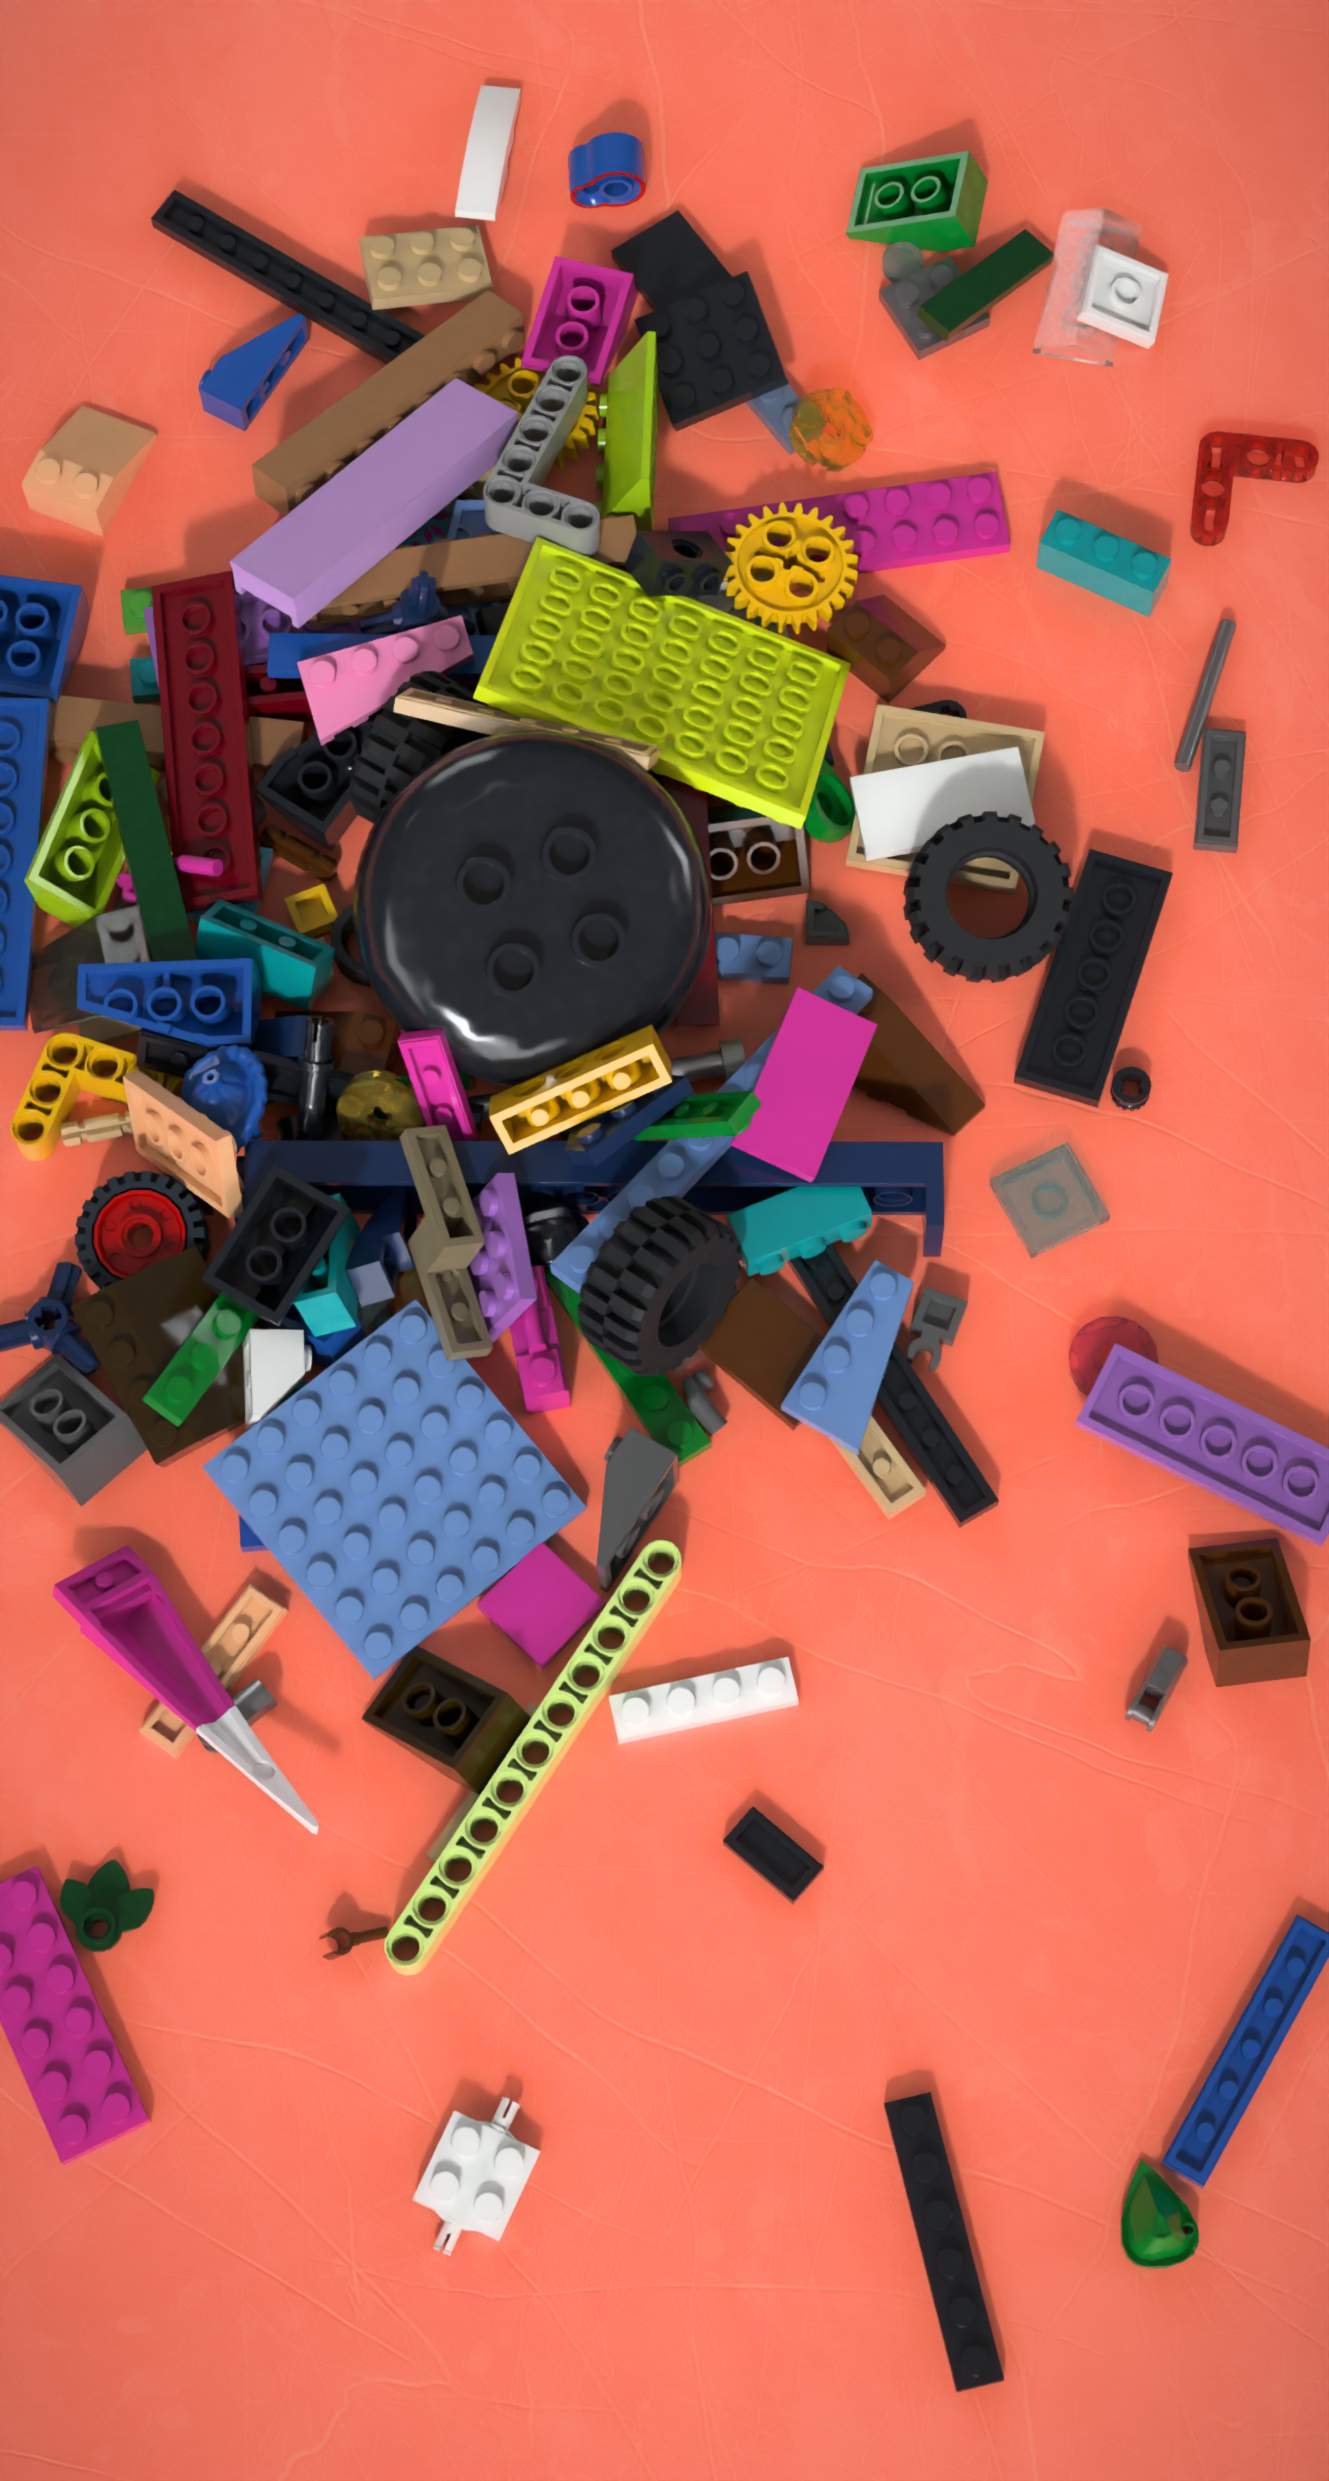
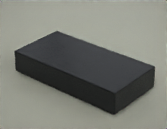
[723,1806,824,1905]

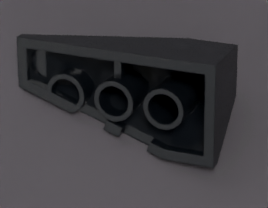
[255,707,385,851]

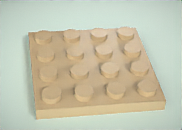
[846,704,1045,895]

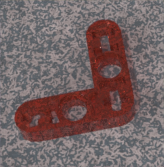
[1189,431,1319,547]

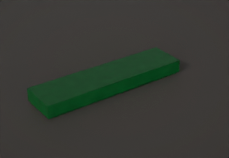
[917,229,1055,341]

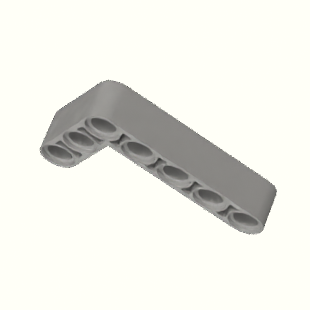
[483,355,600,557]

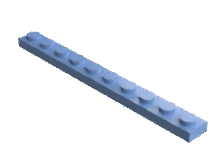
[550,965,873,1294]

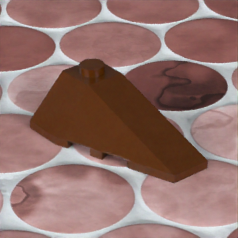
[853,973,985,1136]

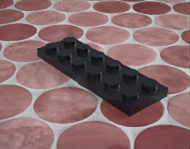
[1014,849,1173,1108]

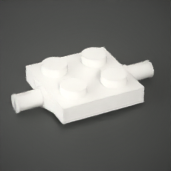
[412,2097,541,2256]

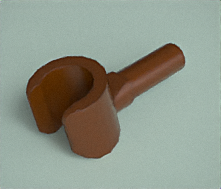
[319,1926,388,1960]

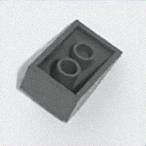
[0,1354,147,1507]
[597,1427,679,1593]

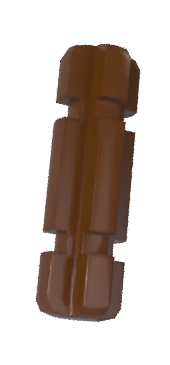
[259,825,338,882]

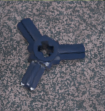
[359,571,476,635]
[0,1262,101,1376]

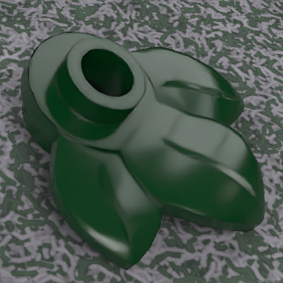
[60,1859,155,1952]

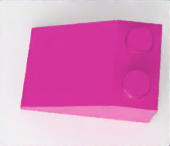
[521,256,636,385]

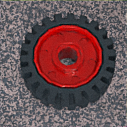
[75,1171,210,1289]

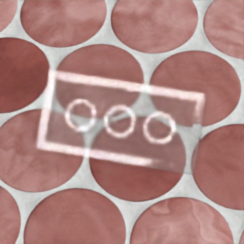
[1032,207,1143,367]

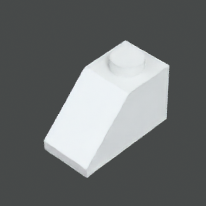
[243,1329,312,1429]

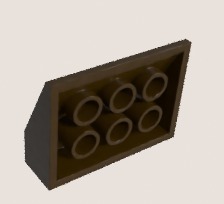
[70,1246,245,1468]

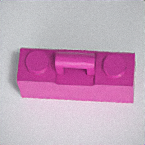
[509,1265,571,1415]

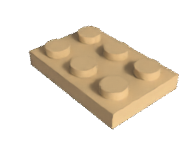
[358,225,493,310]

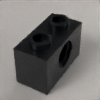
[624,531,731,596]

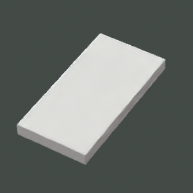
[849,746,1036,861]

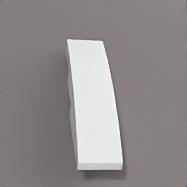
[455,85,521,221]

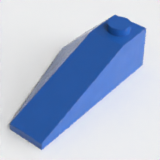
[77,958,262,1047]

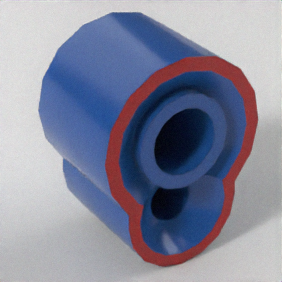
[568,132,646,209]

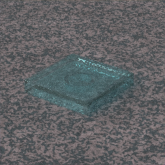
[989,1142,1110,1259]

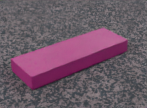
[398,1028,481,1141]

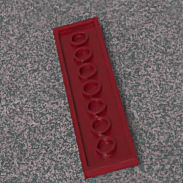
[151,571,264,913]

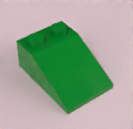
[846,151,988,252]

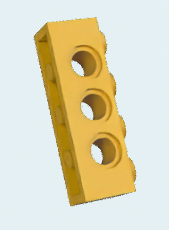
[489,1025,672,1155]

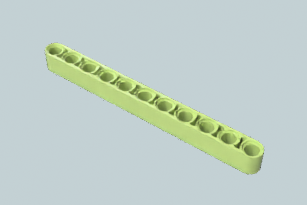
[384,1540,682,1975]

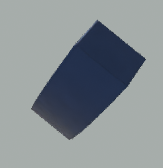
[345,1186,421,1307]

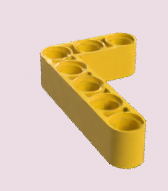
[10,1032,184,1161]

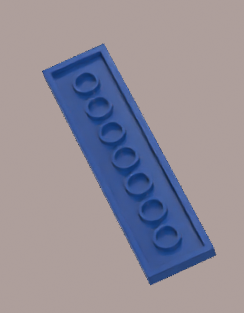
[0,698,52,1031]

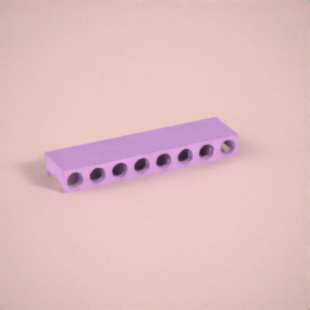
[230,378,519,629]

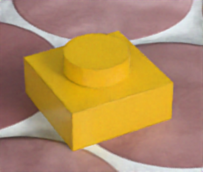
[284,883,338,938]

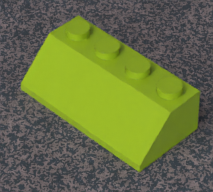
[24,730,161,929]

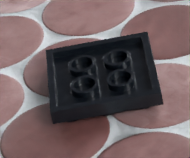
[634,271,789,432]

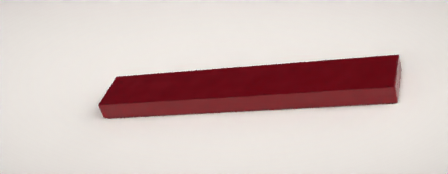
[662,775,720,1027]

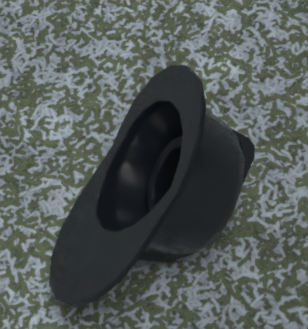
[521,1199,590,1269]

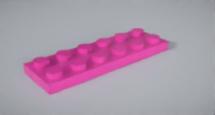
[0,1866,151,2165]

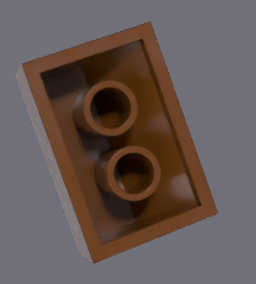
[707,804,811,906]

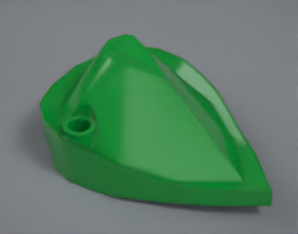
[803,758,855,844]
[1120,2160,1199,2269]

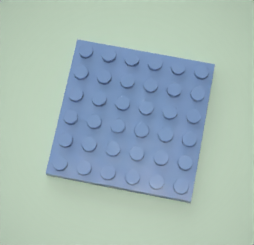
[202,1299,587,1681]

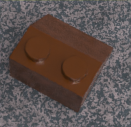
[827,594,946,704]

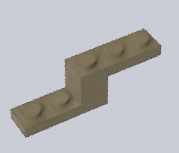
[399,1125,493,1361]

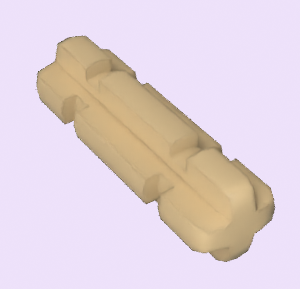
[60,1111,133,1147]

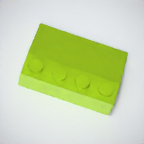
[594,331,659,532]

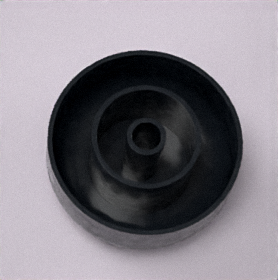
[353,731,712,1087]

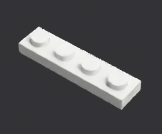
[608,1657,799,1744]

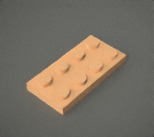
[123,1070,244,1218]

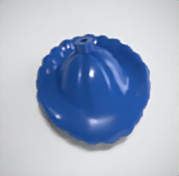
[181,1044,268,1156]

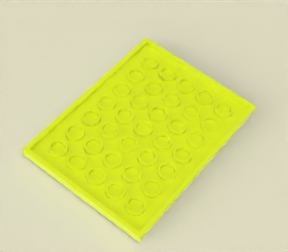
[473,537,851,829]

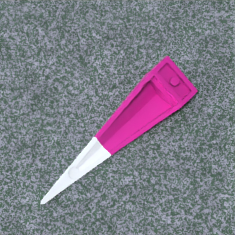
[53,1545,319,1835]

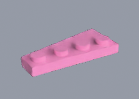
[297,615,474,746]

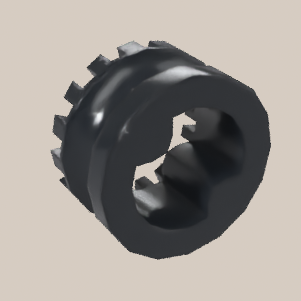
[1110,1067,1151,1111]

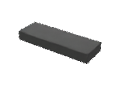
[1193,728,1246,853]

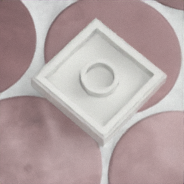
[1076,244,1169,349]

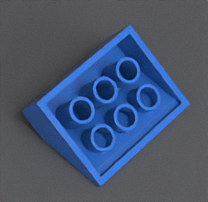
[0,575,90,702]

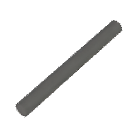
[1174,619,1237,772]

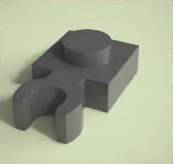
[907,1287,968,1372]

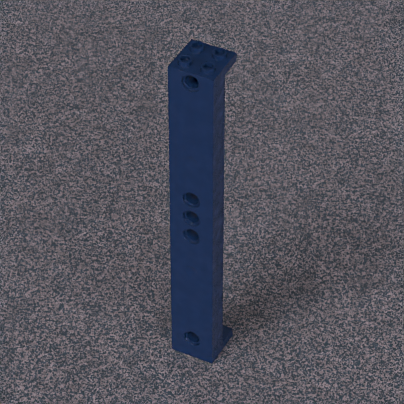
[234,1140,944,1257]

